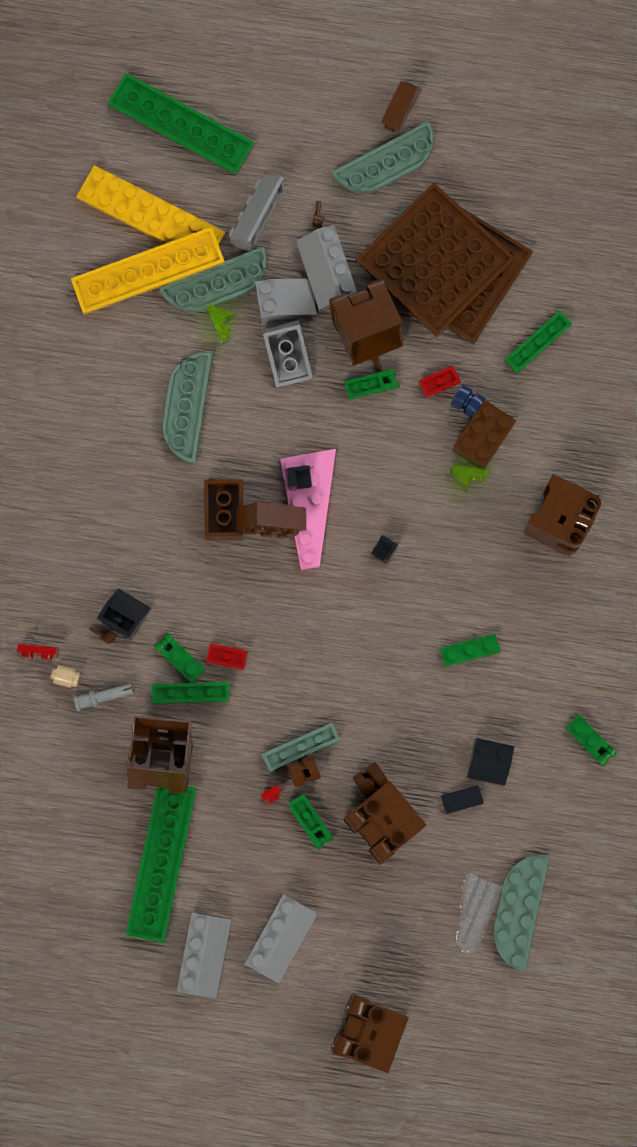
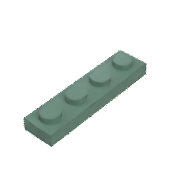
[262,722,340,772]

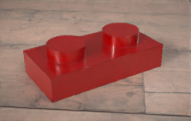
[418,365,461,399]
[206,643,248,670]
[17,644,58,660]
[260,785,282,804]

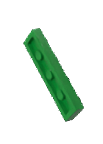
[504,310,572,374]
[151,682,230,704]

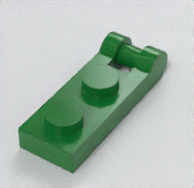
[344,369,400,401]
[154,632,205,683]
[565,714,617,767]
[288,794,334,850]

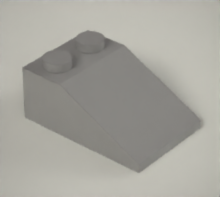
[255,279,317,324]
[262,320,313,388]

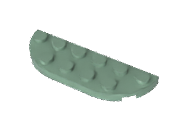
[331,121,433,193]
[159,246,266,312]
[163,353,212,464]
[493,855,550,972]

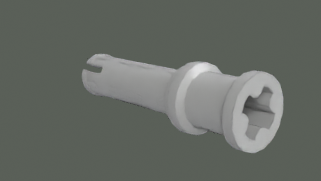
[73,683,133,712]

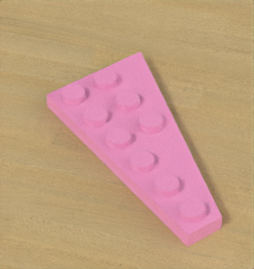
[280,449,336,571]

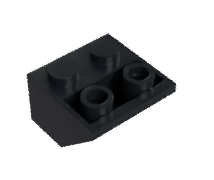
[97,588,152,641]

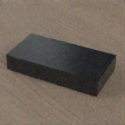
[441,785,484,815]

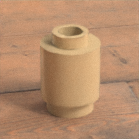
[50,665,80,688]

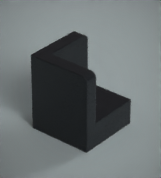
[287,465,312,490]
[371,535,398,564]

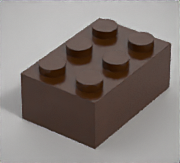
[452,400,517,471]
[204,479,244,541]
[237,502,306,539]

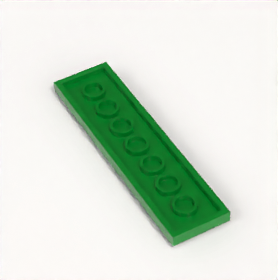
[107,73,255,175]
[125,786,197,943]

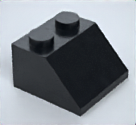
[467,738,515,786]

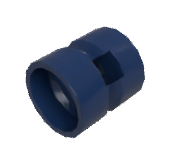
[451,384,486,418]

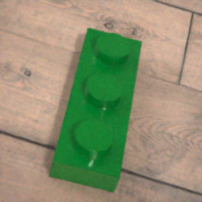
[440,633,501,667]

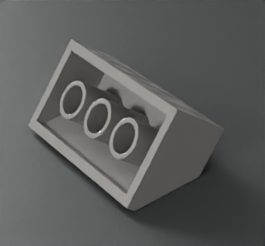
[229,174,284,252]
[296,225,357,311]
[244,894,317,983]
[177,913,231,998]

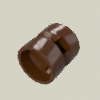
[287,755,321,788]
[352,762,389,798]

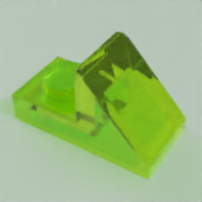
[206,305,235,344]
[450,465,489,493]

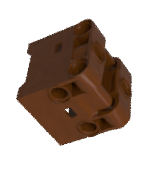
[329,278,403,366]
[523,474,601,556]
[127,716,193,794]
[343,781,427,865]
[331,993,409,1073]

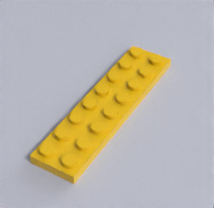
[76,165,226,245]
[71,227,225,315]

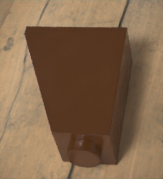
[381,81,422,132]

